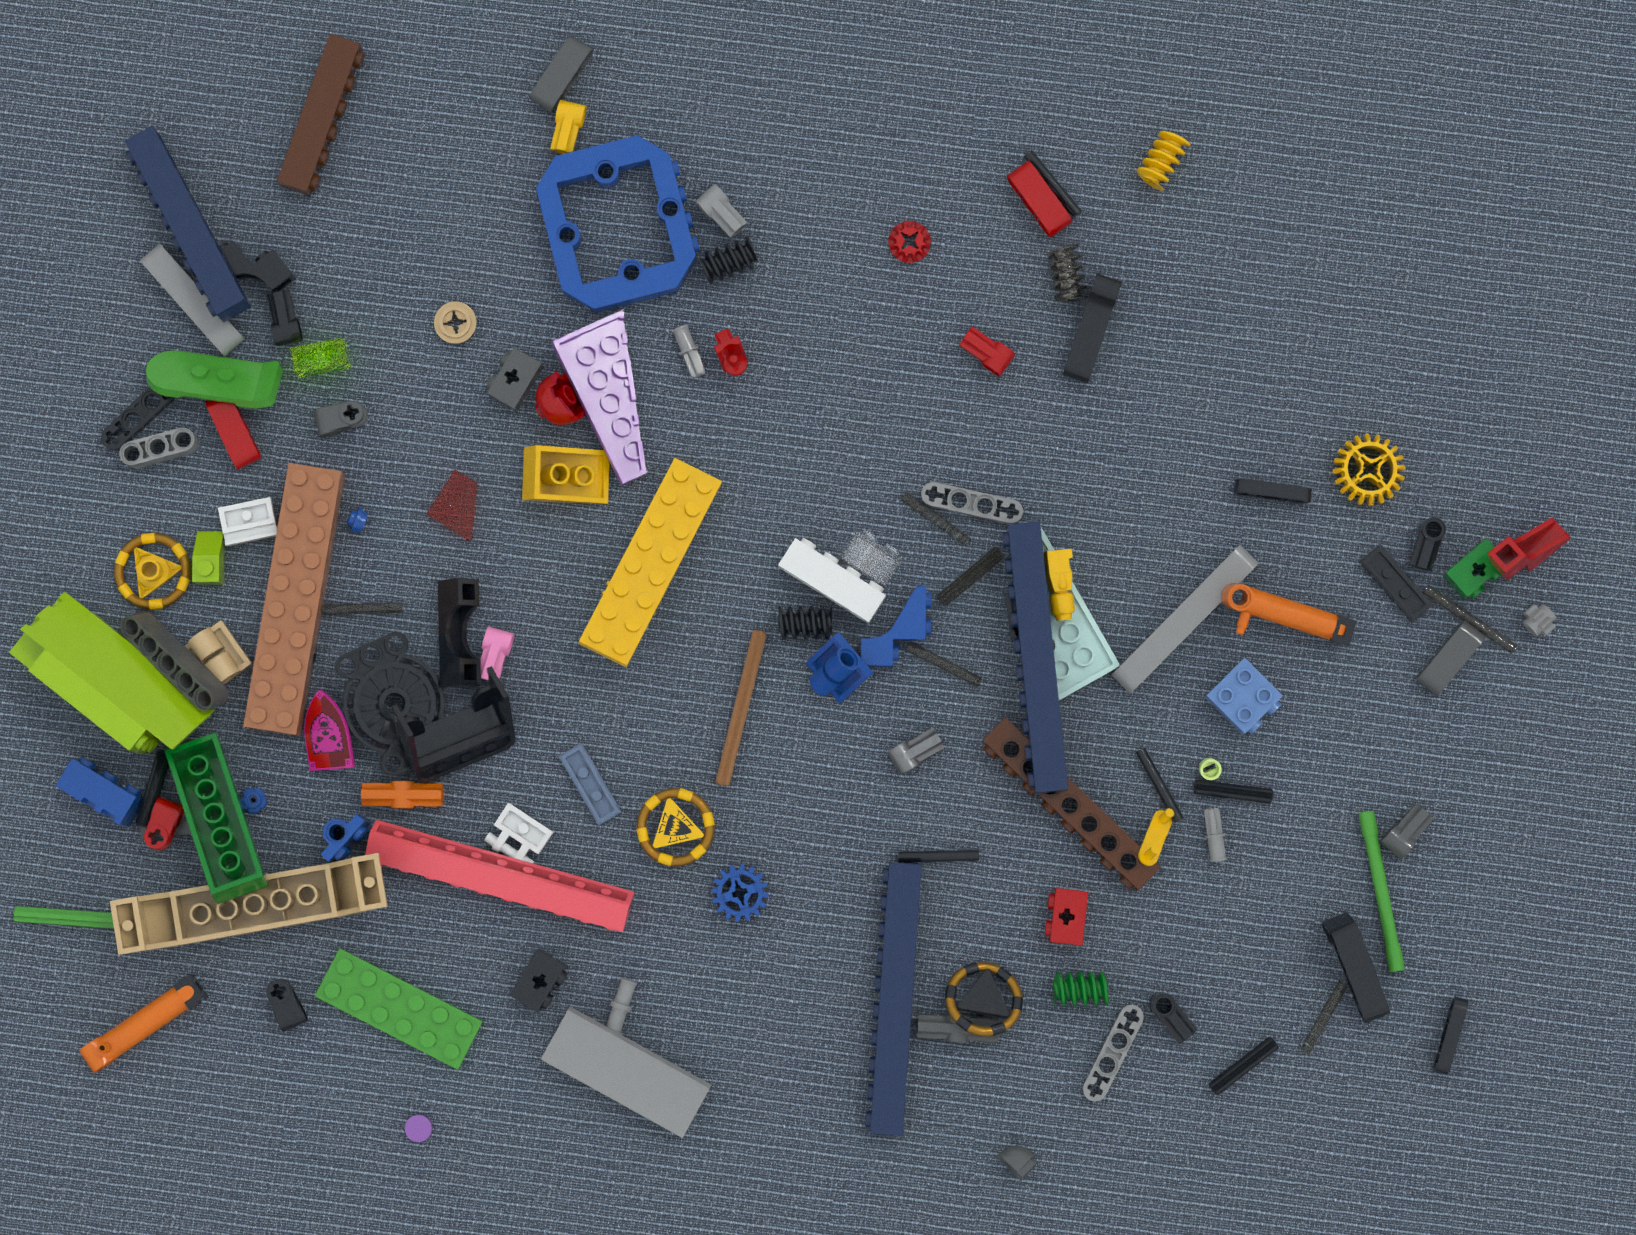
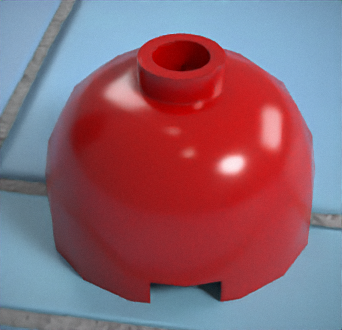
[536,371,586,425]

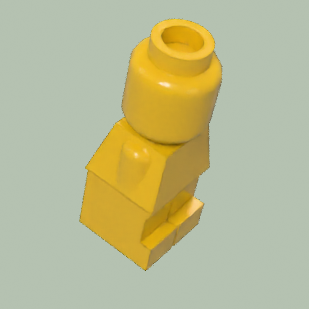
[1043,549,1075,621]

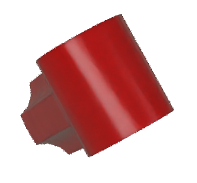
[959,326,1016,377]

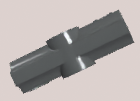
[917,1014,999,1043]

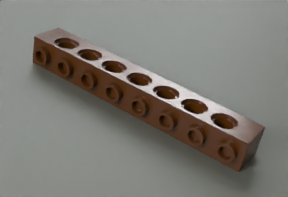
[982,717,1161,890]

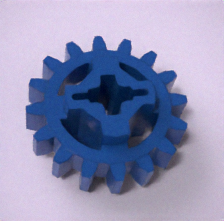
[711,864,769,922]

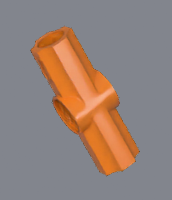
[361,781,444,809]

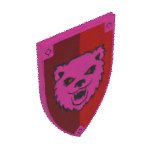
[304,690,355,771]

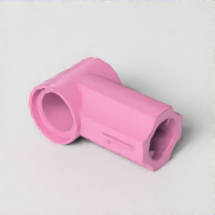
[481,626,514,681]

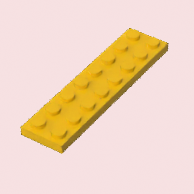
[578,458,722,668]

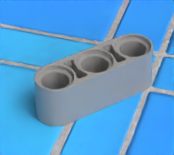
[119,428,199,468]

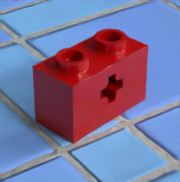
[1045,888,1088,946]

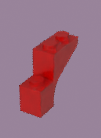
[1488,518,1571,581]

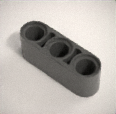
[529,35,593,113]
[1416,620,1486,696]

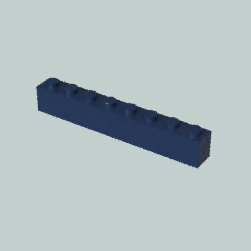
[125,126,251,322]

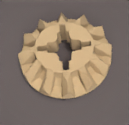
[434,302,477,344]

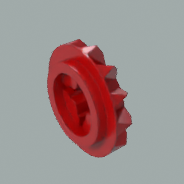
[889,221,931,263]

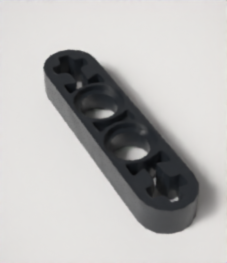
[101,387,176,451]

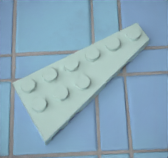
[1041,527,1120,700]

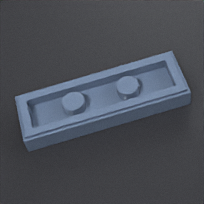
[558,743,622,826]

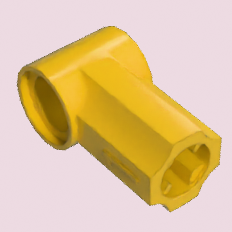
[550,100,587,154]

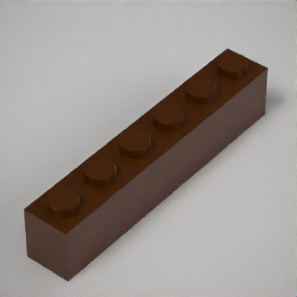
[277,34,365,197]

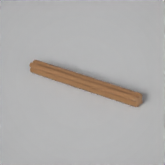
[716,630,767,786]

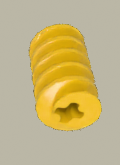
[1136,131,1191,191]

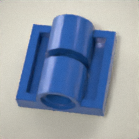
[806,632,873,703]
[320,814,371,862]

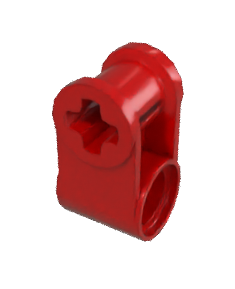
[144,797,184,851]

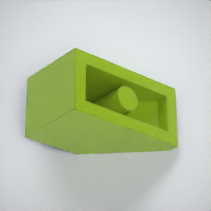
[192,531,225,585]

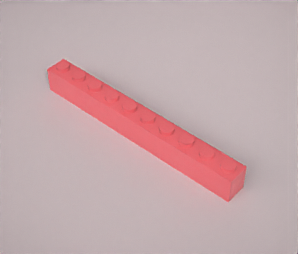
[365,820,634,932]

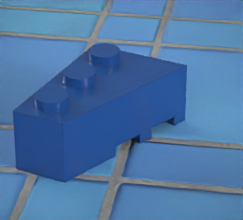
[56,757,143,827]

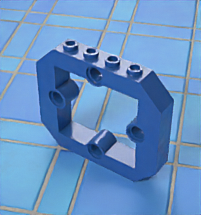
[536,135,700,313]

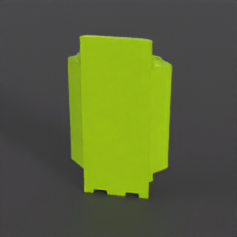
[9,592,215,755]

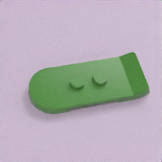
[146,351,283,409]

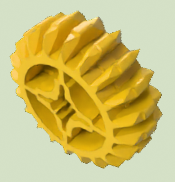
[1332,434,1406,506]

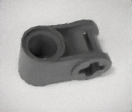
[313,401,367,437]

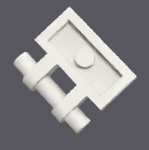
[484,803,554,863]

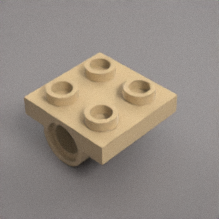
[185,620,253,685]

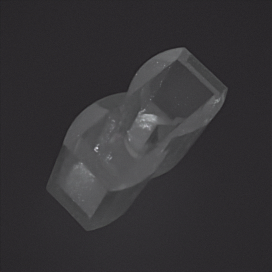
[839,529,902,587]

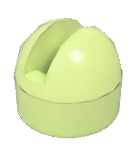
[1199,758,1222,780]

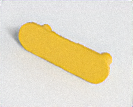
[1138,808,1174,866]

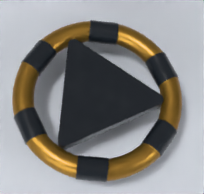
[945,962,1023,1037]

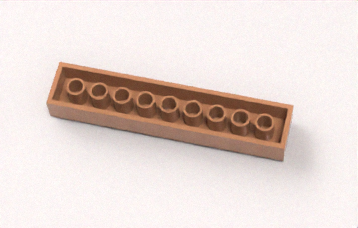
[243,463,345,737]

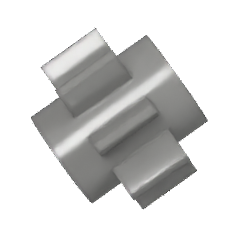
[1523,604,1556,637]

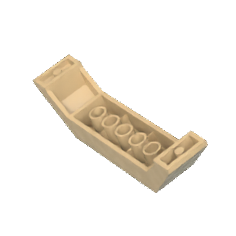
[110,853,388,955]

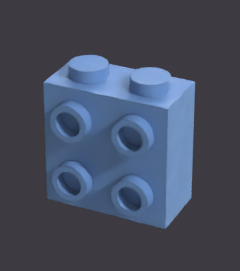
[1205,658,1283,735]

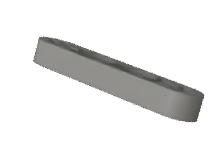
[921,482,1023,524]
[1082,1004,1144,1102]

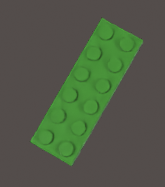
[315,948,484,1070]

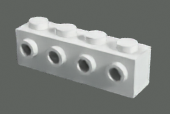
[778,538,886,624]

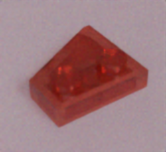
[426,469,478,542]

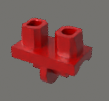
[714,329,748,376]

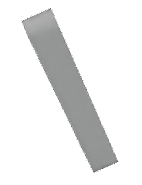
[1111,545,1259,694]

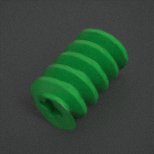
[1052,972,1109,1007]

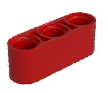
[1006,161,1073,238]
[205,400,262,470]

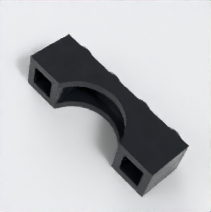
[438,578,481,688]

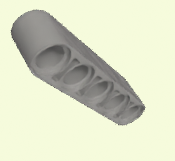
[140,243,244,356]

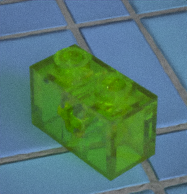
[290,337,351,378]

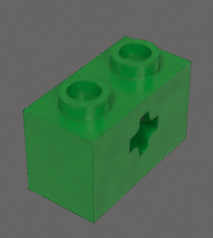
[1443,538,1501,599]

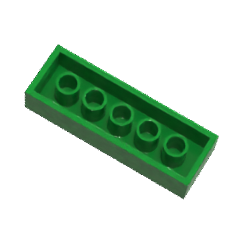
[164,732,269,904]

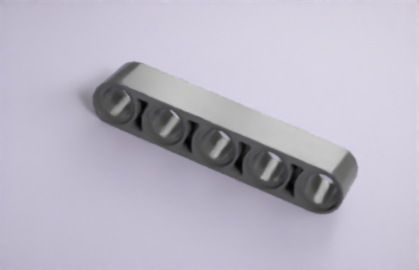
[120,611,228,711]

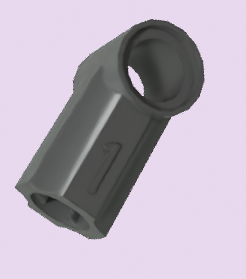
[1380,804,1434,859]

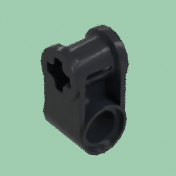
[266,979,308,1032]

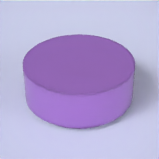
[405,1115,433,1142]

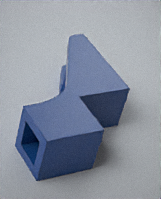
[861,586,931,668]

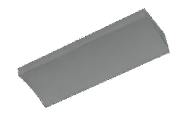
[541,1007,712,1138]

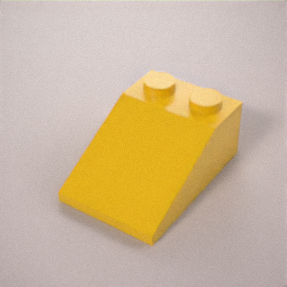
[522,445,610,504]

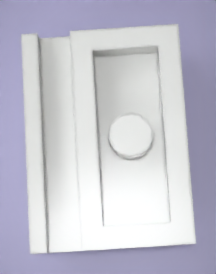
[218,497,277,546]

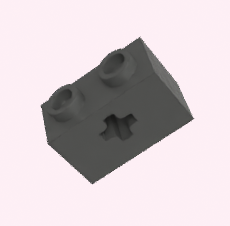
[486,348,543,412]

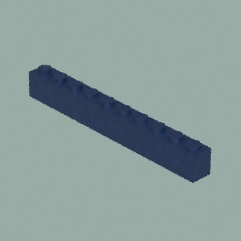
[1002,521,1068,794]
[865,862,922,1136]

